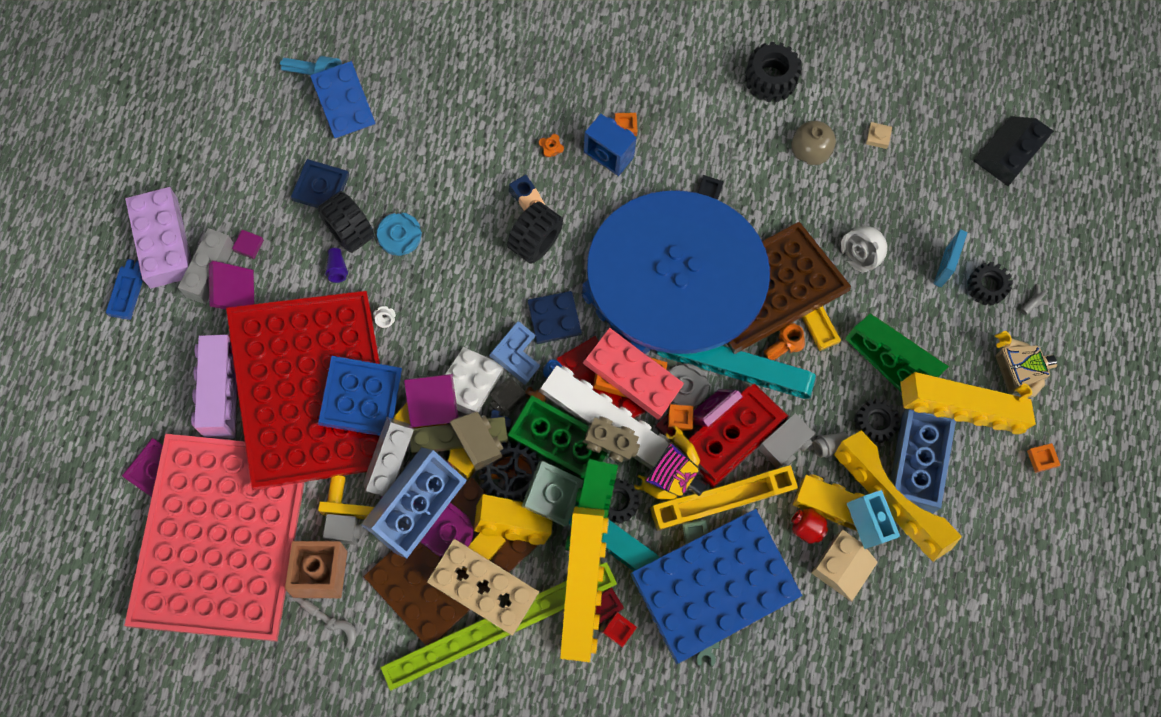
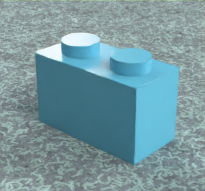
[846,490,900,549]

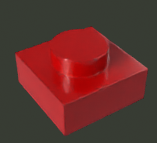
[603,612,637,648]

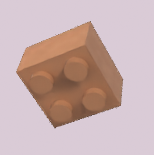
[285,541,348,598]

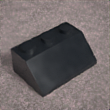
[973,116,1054,187]

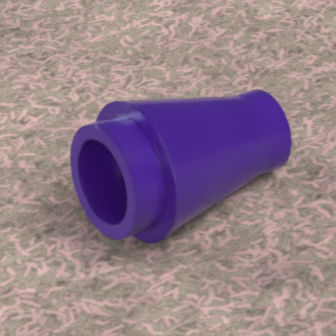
[325,248,348,283]

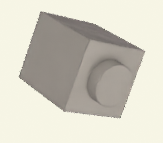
[323,514,362,545]

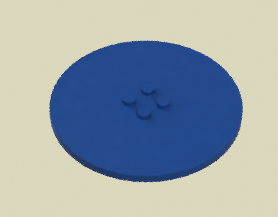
[587,191,770,354]

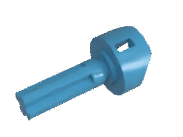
[280,56,342,75]

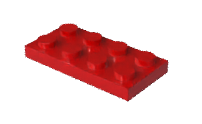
[556,336,645,419]

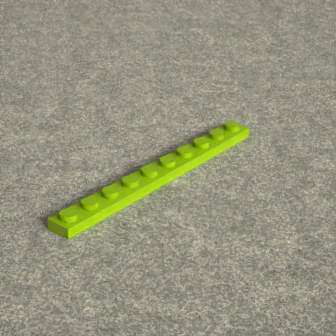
[381,562,617,691]

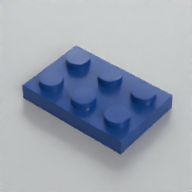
[310,61,376,139]

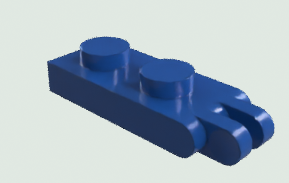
[106,259,143,320]

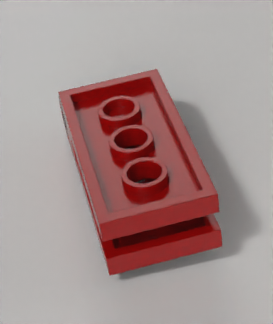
[689,384,789,488]

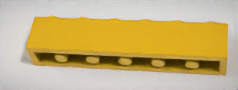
[900,372,1036,434]
[560,507,609,662]

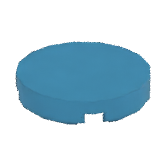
[377,213,422,256]

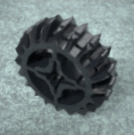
[479,442,541,502]

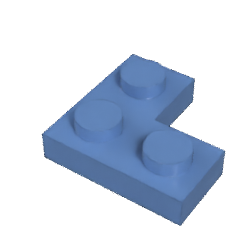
[489,321,540,385]

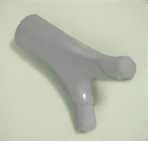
[1020,284,1048,315]

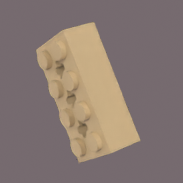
[427,539,539,636]

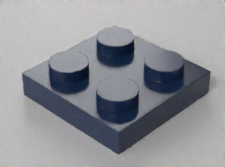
[291,159,350,208]
[528,291,582,344]

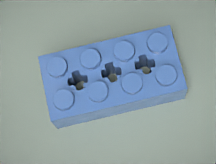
[890,409,956,514]
[361,448,467,558]

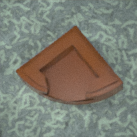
[523,387,546,402]

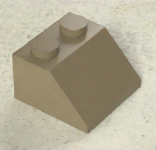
[450,411,503,471]

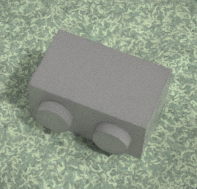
[758,413,815,469]

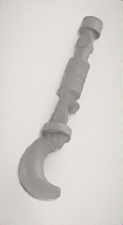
[285,591,356,649]

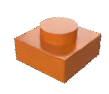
[615,113,638,136]
[668,404,693,431]
[1027,443,1060,473]

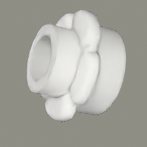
[373,306,396,328]

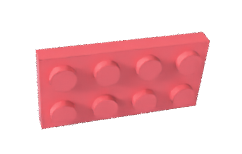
[583,328,684,420]

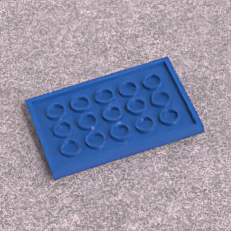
[630,509,803,664]

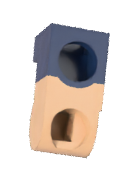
[509,174,545,211]

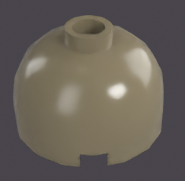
[791,121,836,165]

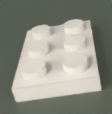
[445,347,504,415]

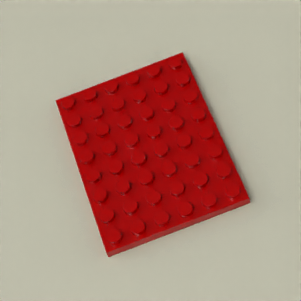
[226,291,380,490]

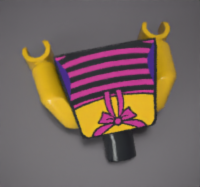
[634,426,707,500]

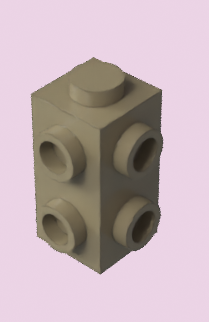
[583,416,640,463]

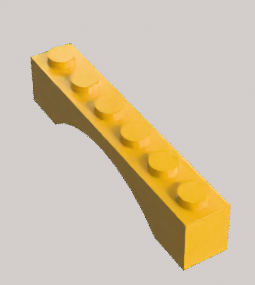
[834,430,962,562]
[650,465,798,531]

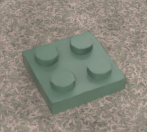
[521,461,584,526]

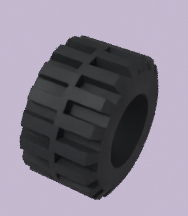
[744,42,802,102]
[318,191,374,253]
[507,202,563,264]

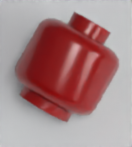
[791,508,828,544]

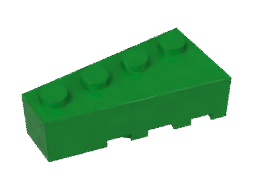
[845,313,949,393]
[565,459,618,557]

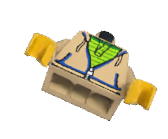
[994,331,1057,402]

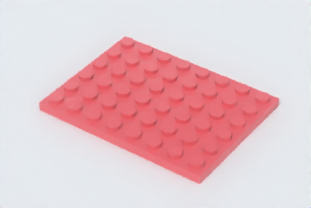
[124,434,304,642]

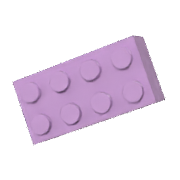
[125,187,191,289]
[191,335,237,439]

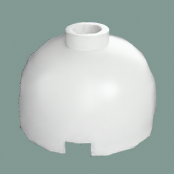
[841,226,887,272]

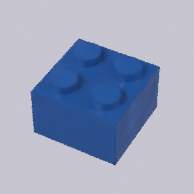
[584,114,637,176]

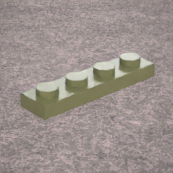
[410,417,508,455]

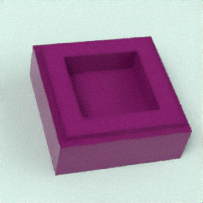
[232,230,264,259]

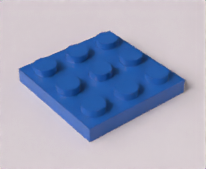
[318,356,402,435]

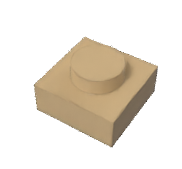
[866,122,892,149]

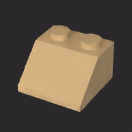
[811,530,878,602]

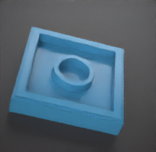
[933,229,968,288]

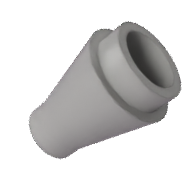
[813,431,849,458]

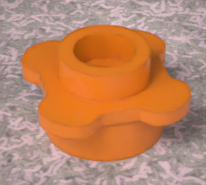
[539,134,564,157]

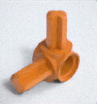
[764,323,805,361]

